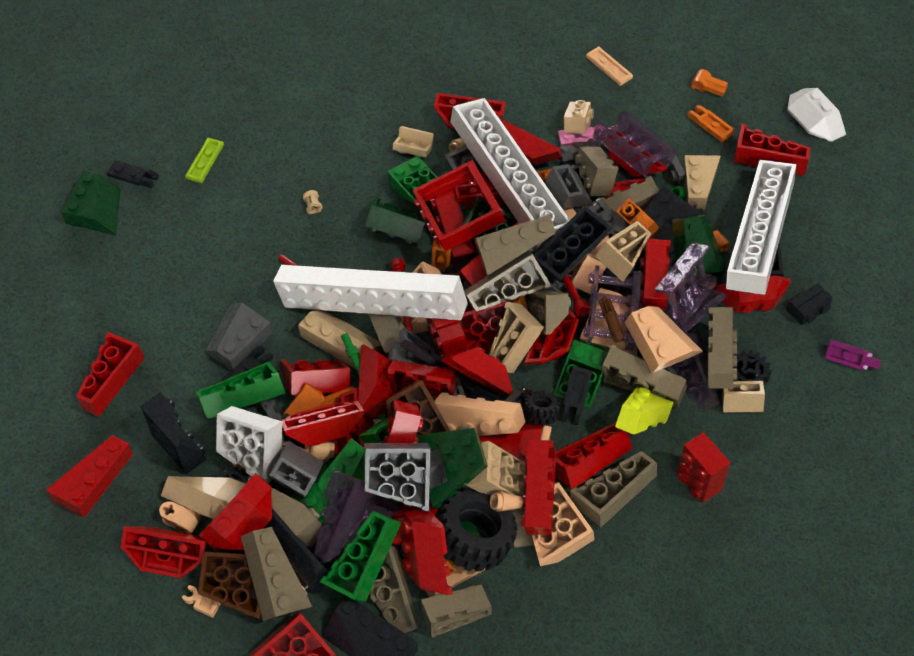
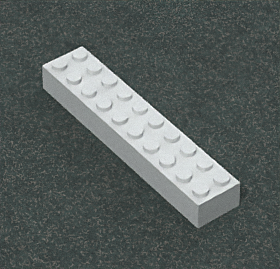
[450,98,570,249]
[726,160,796,295]
[273,265,468,320]

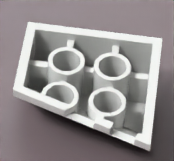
[216,406,283,484]

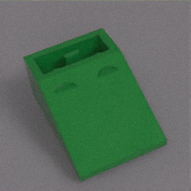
[387,156,438,204]
[553,340,608,408]

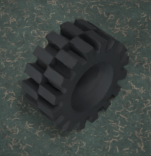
[523,391,560,425]

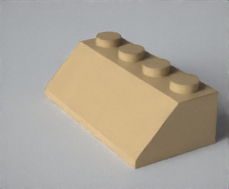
[298,310,383,369]

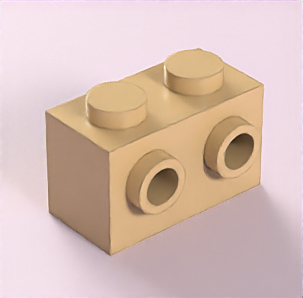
[564,100,594,133]
[722,381,765,413]

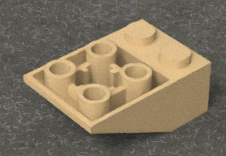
[466,441,526,500]

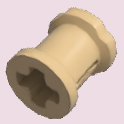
[302,190,323,214]

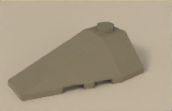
[369,546,418,633]

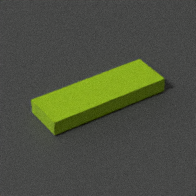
[185,138,224,183]

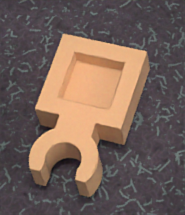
[182,585,221,618]

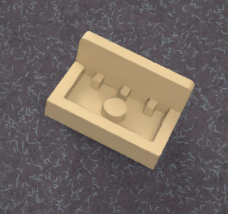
[392,126,434,158]

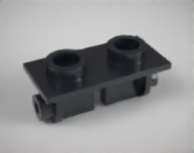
[462,378,501,402]

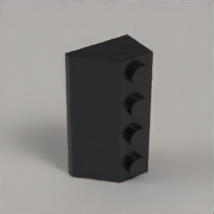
[533,206,613,281]
[263,508,330,593]
[323,596,418,656]

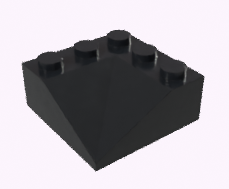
[644,186,711,265]
[140,392,206,475]

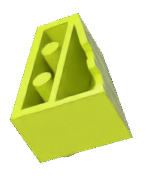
[615,387,674,434]

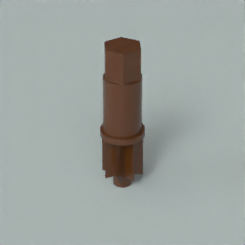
[599,296,625,343]

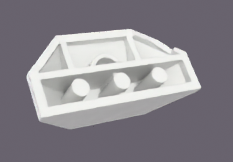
[787,88,846,142]

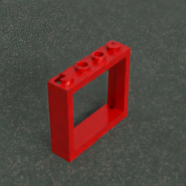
[413,160,506,252]

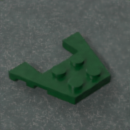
[416,428,488,509]

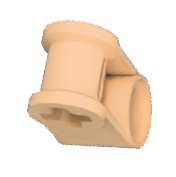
[159,501,202,534]

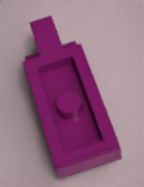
[824,339,881,370]

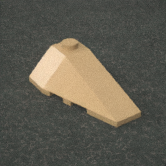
[161,476,245,519]

